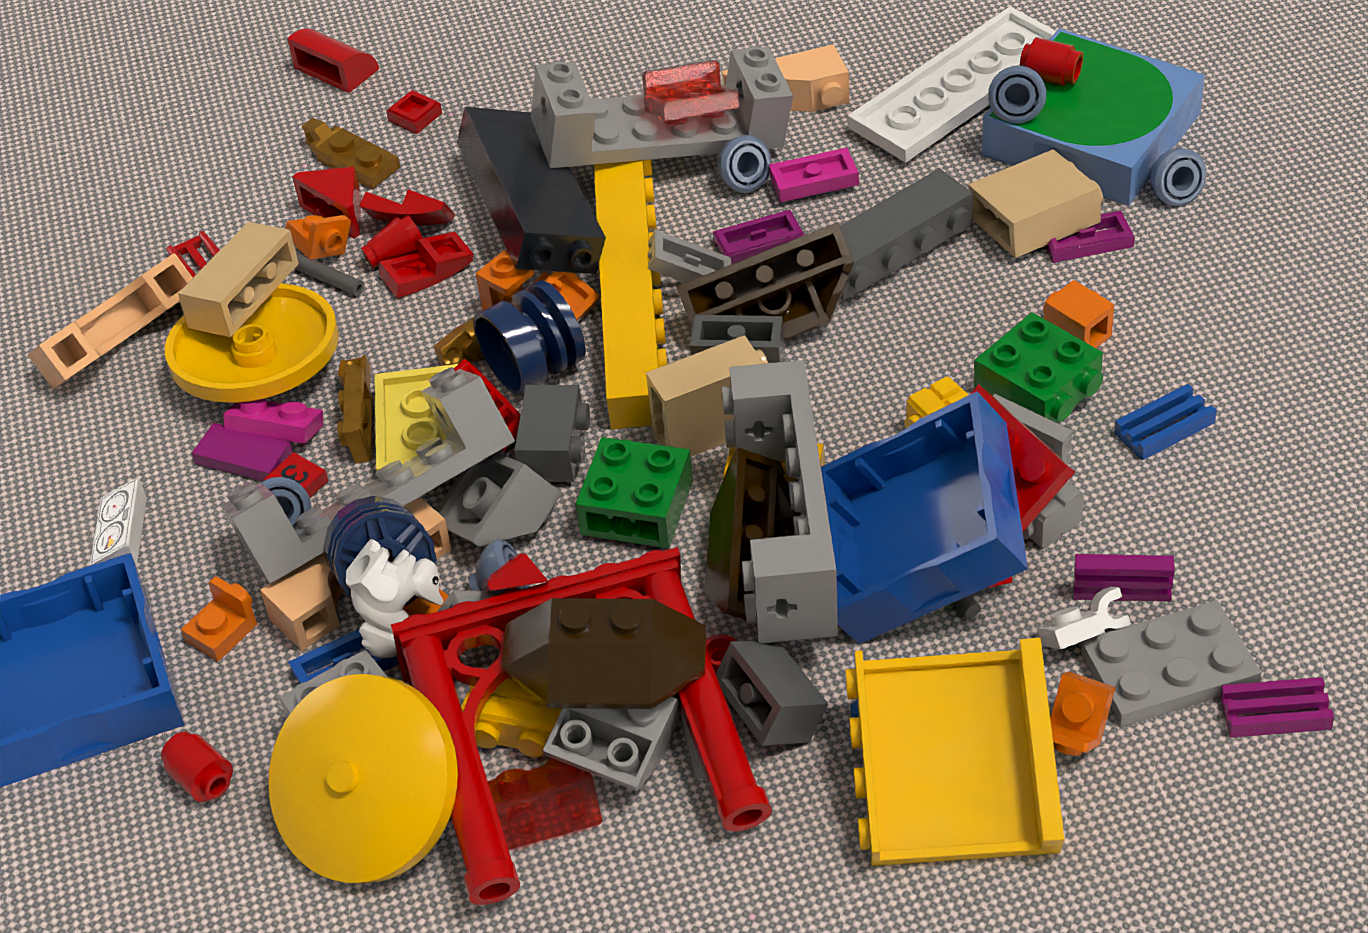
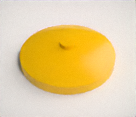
[164,283,339,403]
[268,674,458,883]

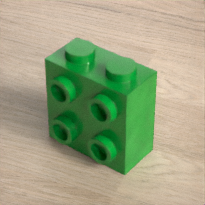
[974,312,1103,423]
[575,437,693,548]

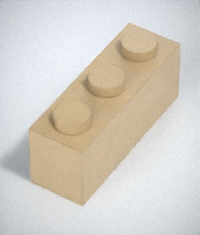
[178,222,299,337]

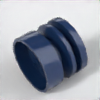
[473,280,586,395]
[324,496,437,607]

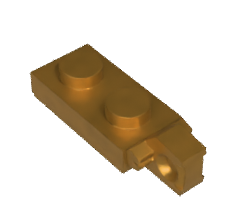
[301,118,400,189]
[337,355,374,464]

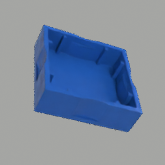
[821,391,1028,644]
[0,553,185,788]

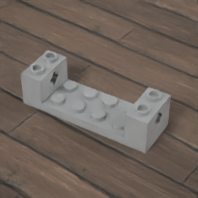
[531,47,793,168]
[722,360,838,643]
[221,367,515,584]

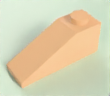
[721,44,850,112]

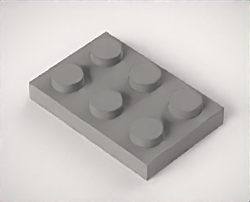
[1080,600,1262,727]

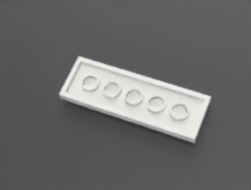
[848,6,1056,163]

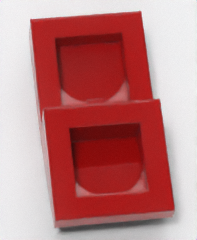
[359,189,455,226]
[379,231,474,298]

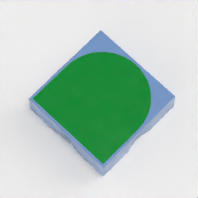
[982,28,1205,206]

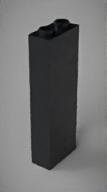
[457,107,606,274]

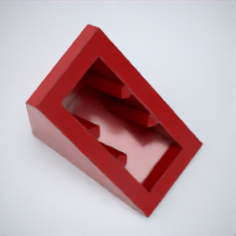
[292,166,362,239]

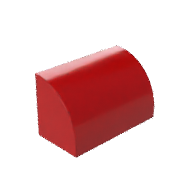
[287,28,379,93]

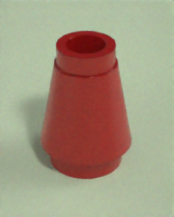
[360,215,423,269]

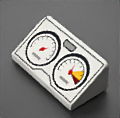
[90,479,147,567]

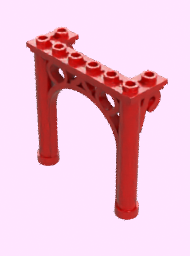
[391,547,772,905]

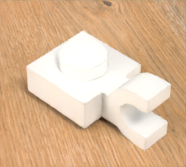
[1037,587,1131,649]

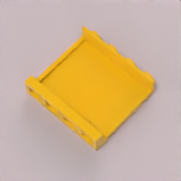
[845,638,1065,866]

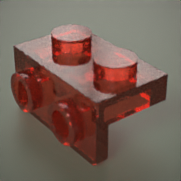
[642,60,739,125]
[488,758,603,850]

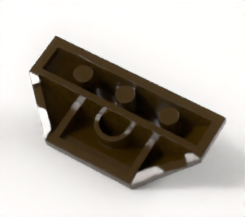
[676,222,854,341]
[704,447,801,620]
[502,598,706,709]

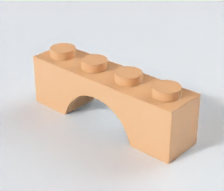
[28,253,193,389]
[260,497,452,651]

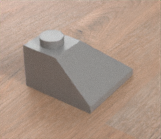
[436,452,562,547]

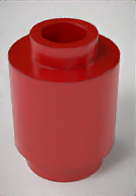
[1020,37,1084,86]
[161,731,233,802]

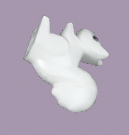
[346,539,443,658]

